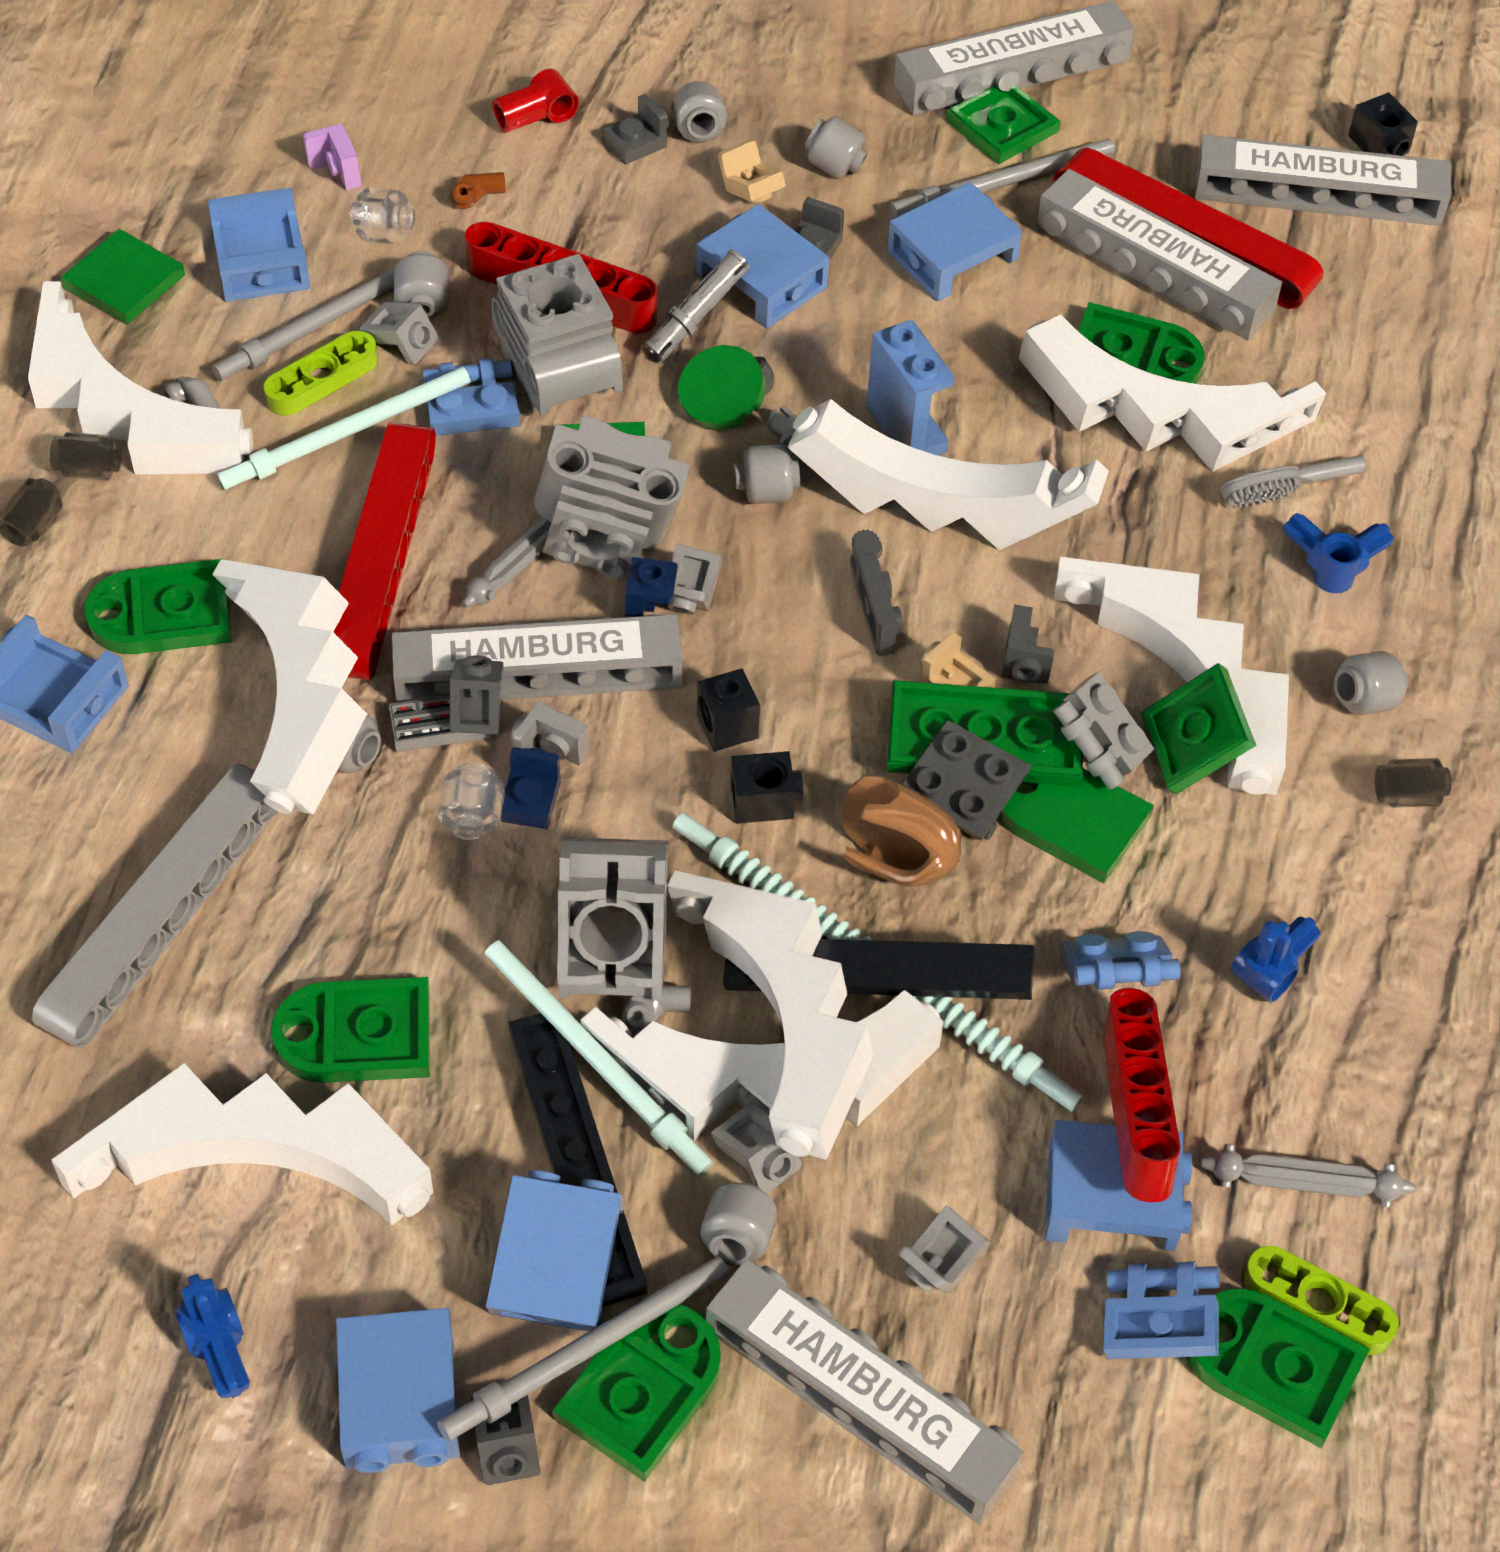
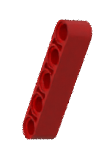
[465,221,657,333]
[1103,988,1181,1203]

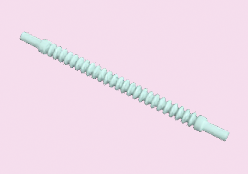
[673,813,1085,1113]

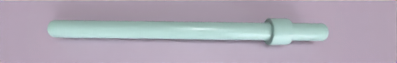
[217,366,471,490]
[485,940,713,1177]

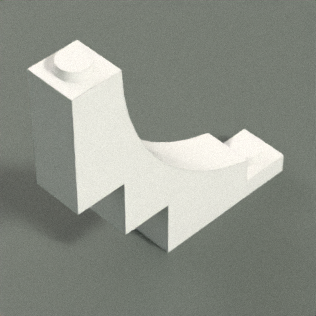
[28,281,253,474]
[1018,315,1326,472]
[788,399,1109,550]
[1053,557,1289,795]
[212,559,367,815]
[667,870,873,1160]
[581,990,944,1141]
[52,1063,433,1226]

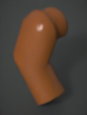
[450,172,506,209]

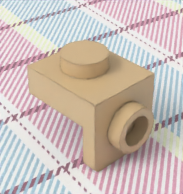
[718,139,786,203]
[921,632,996,688]

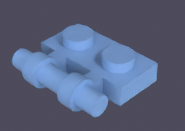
[423,358,520,436]
[1061,931,1180,990]
[1104,1261,1220,1359]

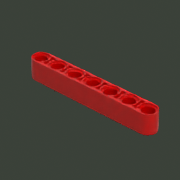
[1053,147,1323,309]
[333,422,436,680]

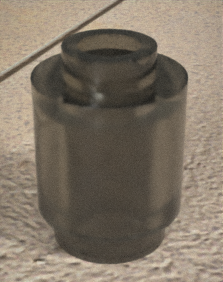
[50,431,122,481]
[0,478,63,547]
[1374,758,1451,808]

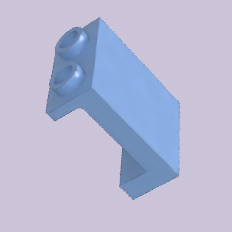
[887,182,1022,302]
[208,188,311,302]
[696,204,829,329]
[866,320,954,455]
[0,615,129,754]
[1045,1120,1192,1251]
[486,1170,624,1332]
[336,1308,460,1473]

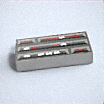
[389,695,492,752]

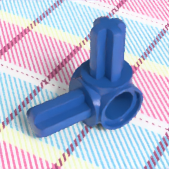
[1283,513,1394,593]
[1230,916,1321,1003]
[173,1274,250,1399]

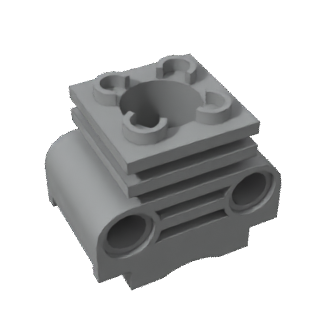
[492,254,623,415]
[534,415,690,578]
[557,837,669,1002]

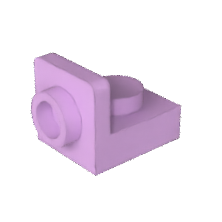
[303,123,362,191]

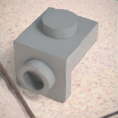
[668,544,723,614]
[898,1206,991,1293]

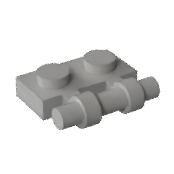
[1053,671,1154,790]

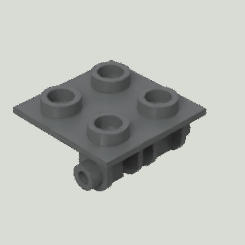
[902,720,1032,841]

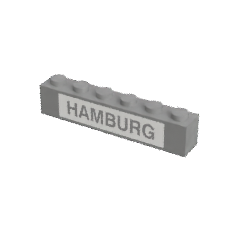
[894,0,1135,115]
[1194,134,1451,226]
[1036,169,1282,341]
[392,614,682,703]
[706,1258,1024,1525]

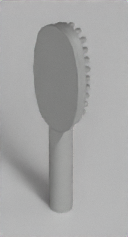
[1219,455,1366,508]

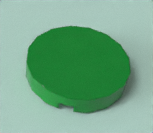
[678,345,766,431]

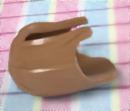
[842,775,962,887]

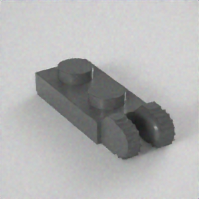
[850,529,903,656]

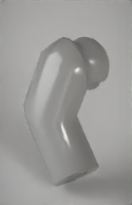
[164,376,221,409]
[621,986,690,1032]

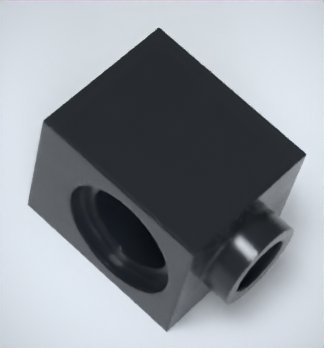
[1348,92,1418,156]
[697,668,760,752]
[730,751,803,824]

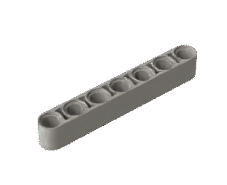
[32,763,278,1048]

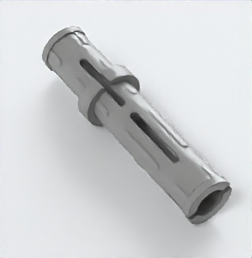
[642,249,750,362]

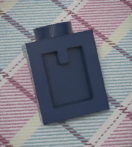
[625,557,678,617]
[499,747,561,830]

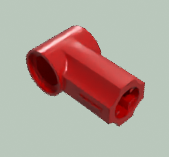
[492,68,580,133]

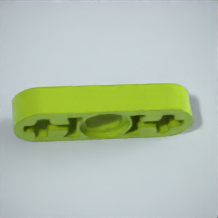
[264,331,378,416]
[1243,1246,1399,1355]

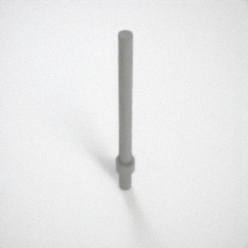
[890,138,1115,218]
[212,268,395,382]
[437,1256,729,1442]

